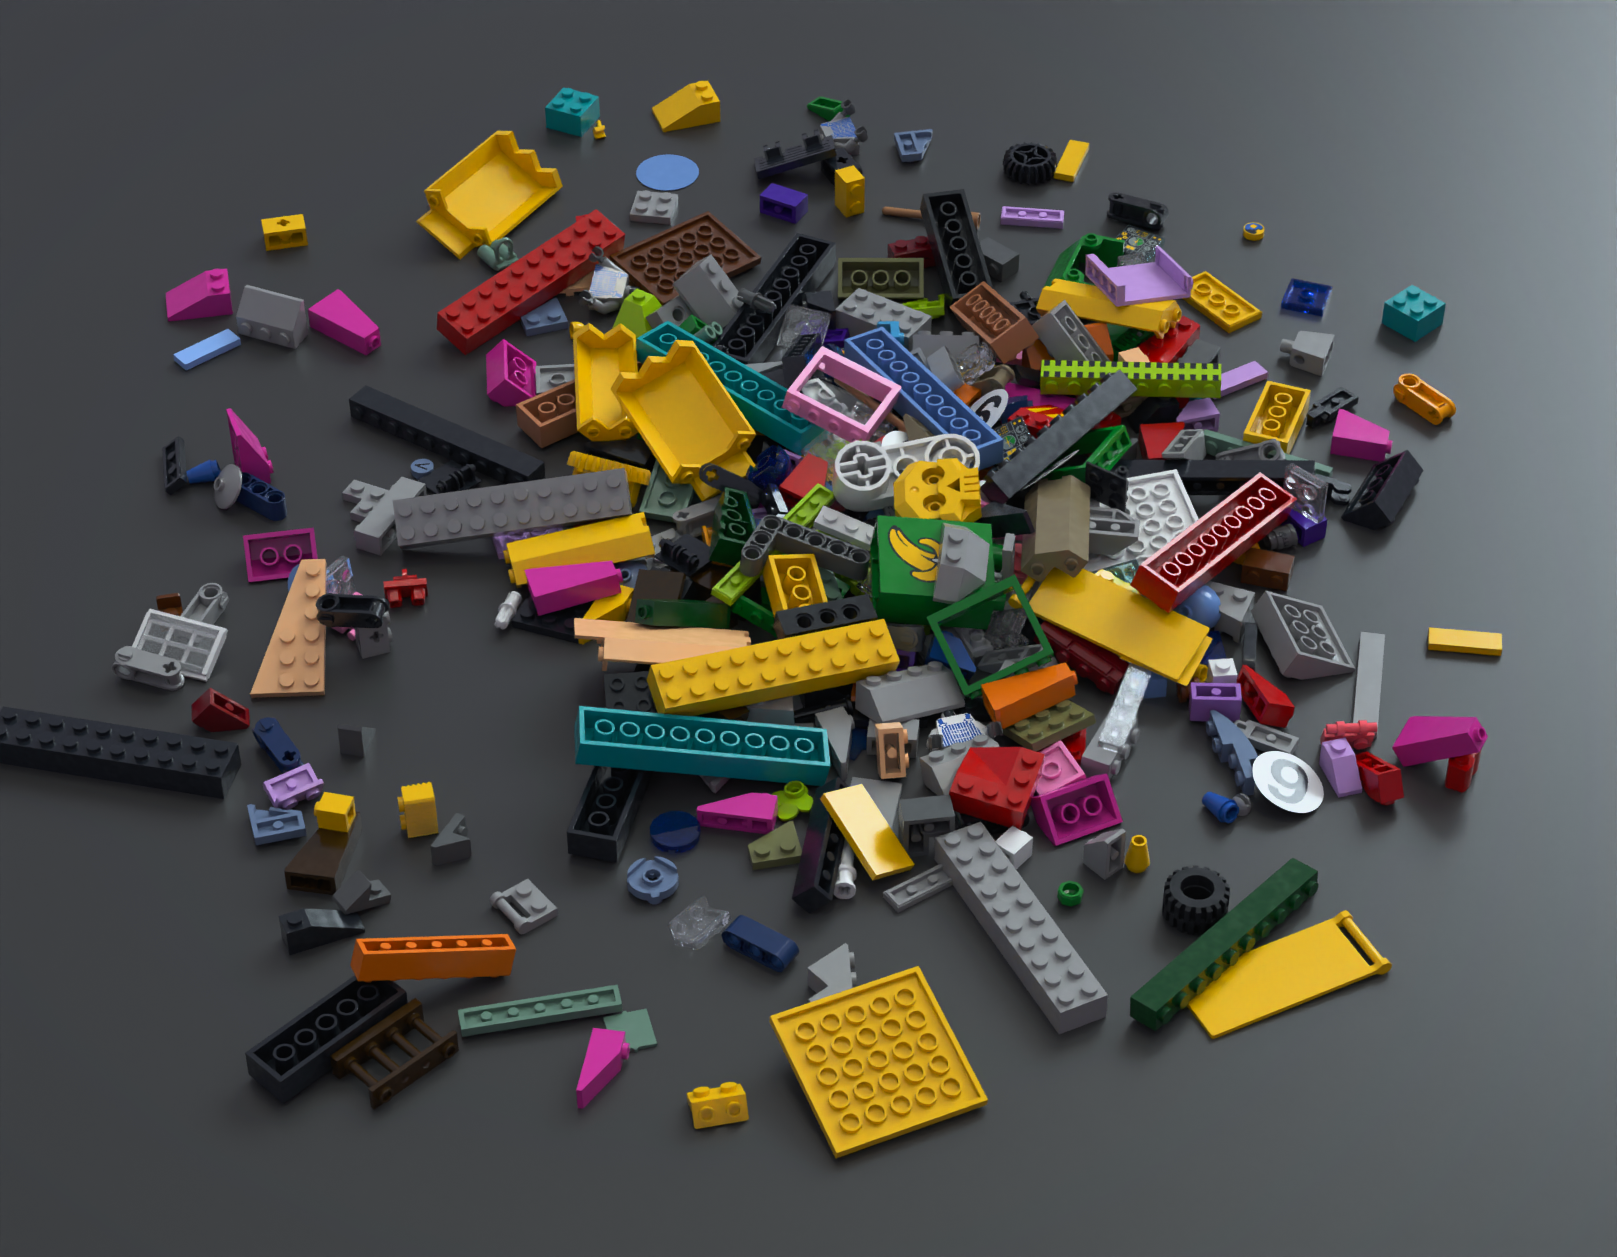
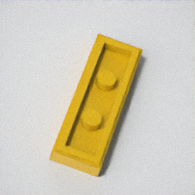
[1054,140,1089,182]
[1428,627,1502,656]

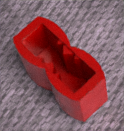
[1445,748,1482,793]

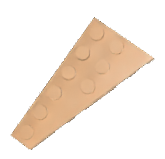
[250,559,327,698]

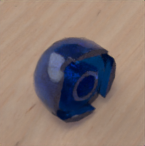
[746,445,792,490]

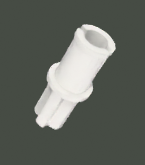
[494,591,522,630]

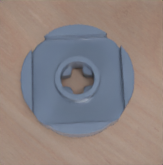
[627,857,679,904]

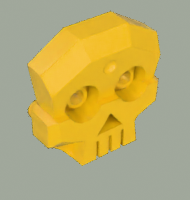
[893,458,982,523]

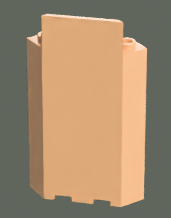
[574,618,751,671]

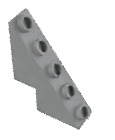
[807,943,857,1003]

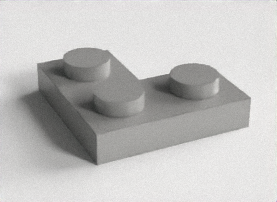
[342,480,389,522]

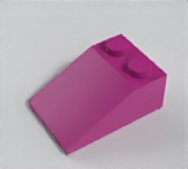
[165,268,233,322]
[226,408,274,484]

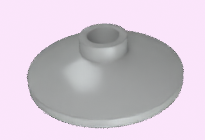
[214,464,242,509]

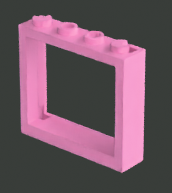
[782,346,902,443]

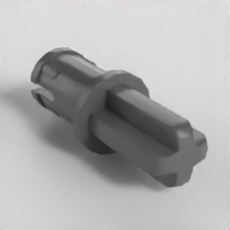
[737,288,776,314]

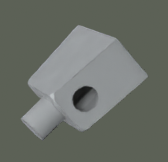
[1280,331,1335,376]

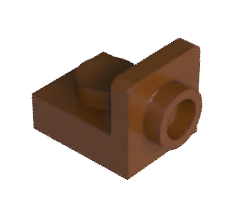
[156,593,183,632]

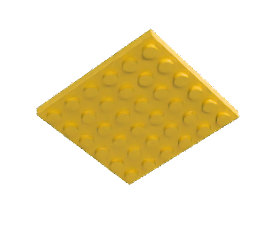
[769,966,988,1158]

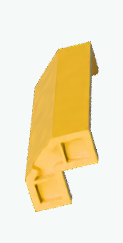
[1036,278,1182,339]
[573,323,638,441]
[503,512,655,588]

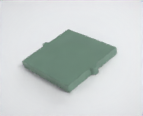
[603,1009,657,1052]

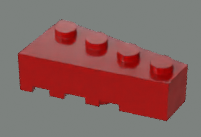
[1136,316,1200,363]

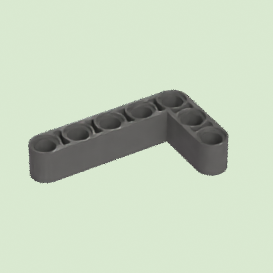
[740,515,870,580]

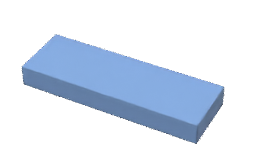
[173,329,241,371]

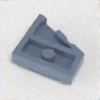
[894,129,932,162]
[521,298,568,336]
[247,804,307,845]

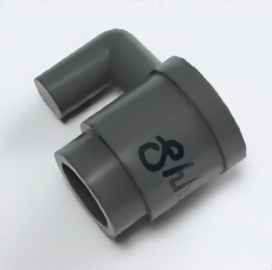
[1263,523,1298,551]

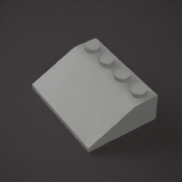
[1250,591,1355,680]

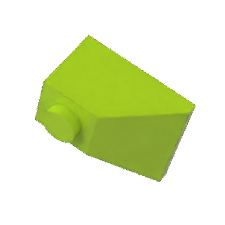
[613,289,662,341]

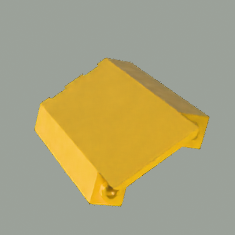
[416,131,563,260]
[610,340,759,502]

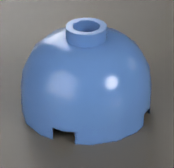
[1173,585,1221,630]

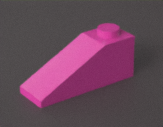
[696,792,778,834]
[576,1028,630,1109]

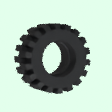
[1162,866,1230,935]

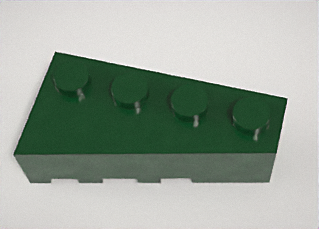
[709,487,756,566]

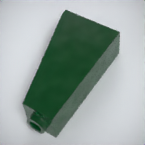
[635,599,731,628]

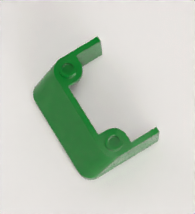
[1041,233,1125,292]

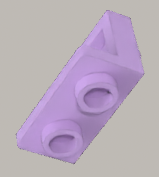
[263,763,324,810]

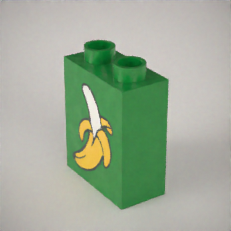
[870,515,1006,630]

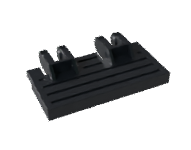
[754,129,837,179]

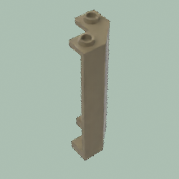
[1021,475,1090,582]

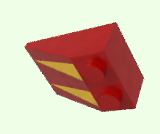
[1007,405,1065,439]

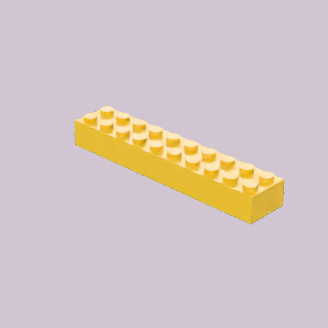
[646,619,900,716]

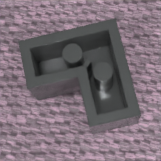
[898,795,955,857]

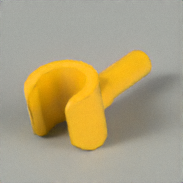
[593,120,606,139]

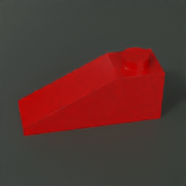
[1237,665,1295,728]
[1355,751,1404,805]

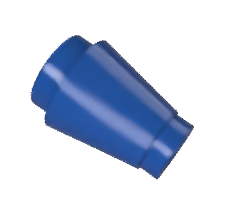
[186,459,221,484]
[1202,792,1239,823]

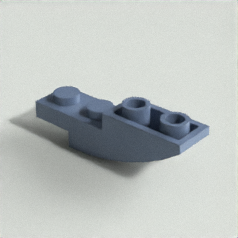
[1206,710,1258,796]

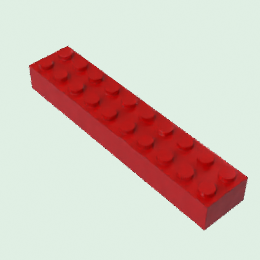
[437,209,625,355]
[1130,472,1297,613]

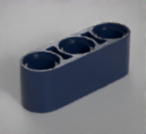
[236,472,288,521]
[721,915,799,972]

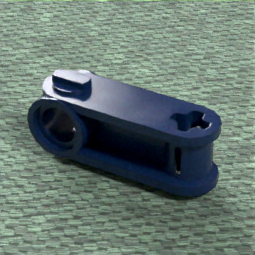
[252,717,304,774]

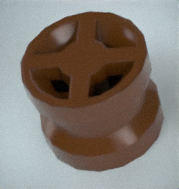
[1176,677,1200,703]

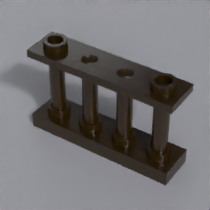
[330,998,459,1110]

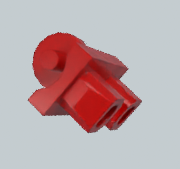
[383,569,428,608]

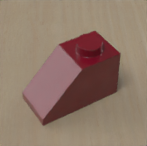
[191,688,250,732]

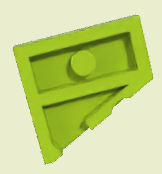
[903,294,945,319]

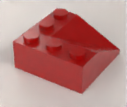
[949,747,1045,830]

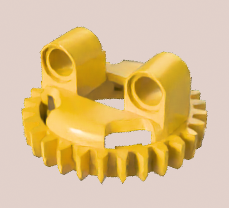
[567,451,651,508]

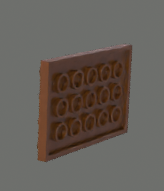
[609,211,761,306]

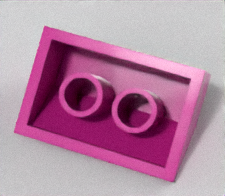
[486,339,537,407]
[243,527,318,582]
[1031,774,1123,846]

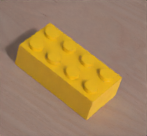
[1243,381,1311,454]
[762,554,828,618]

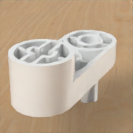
[832,434,980,512]

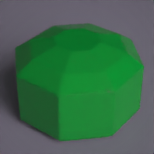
[1057,881,1084,907]

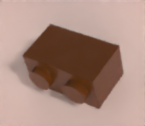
[1241,548,1295,591]

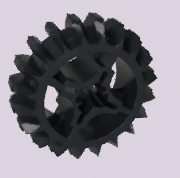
[1002,142,1058,185]

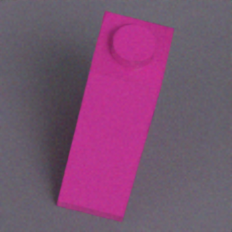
[1330,409,1393,462]

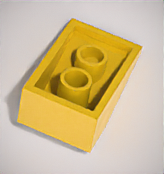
[652,81,720,132]

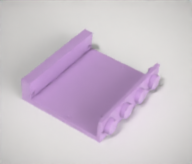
[1085,246,1193,307]

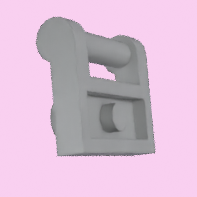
[489,879,558,934]

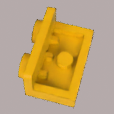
[686,1082,749,1129]

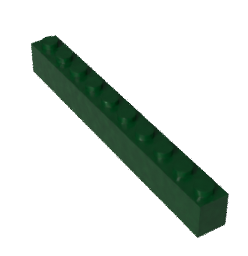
[1130,858,1319,1031]

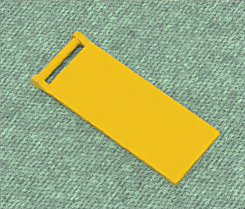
[1008,566,1209,682]
[1187,910,1392,1039]

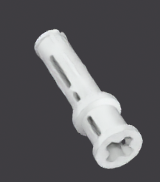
[833,839,857,899]

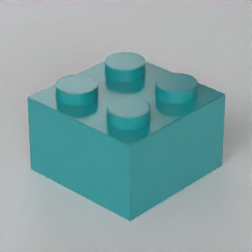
[545,87,600,137]
[1382,285,1446,342]

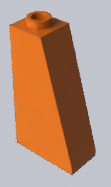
[981,662,1078,729]

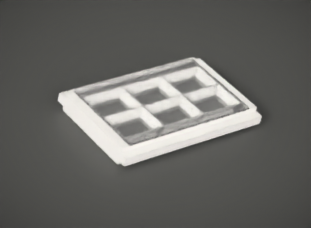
[132,609,228,682]

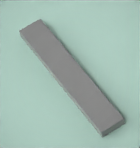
[1353,632,1385,739]

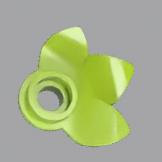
[771,781,813,821]

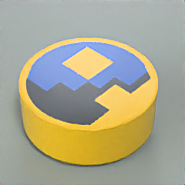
[1243,222,1265,241]

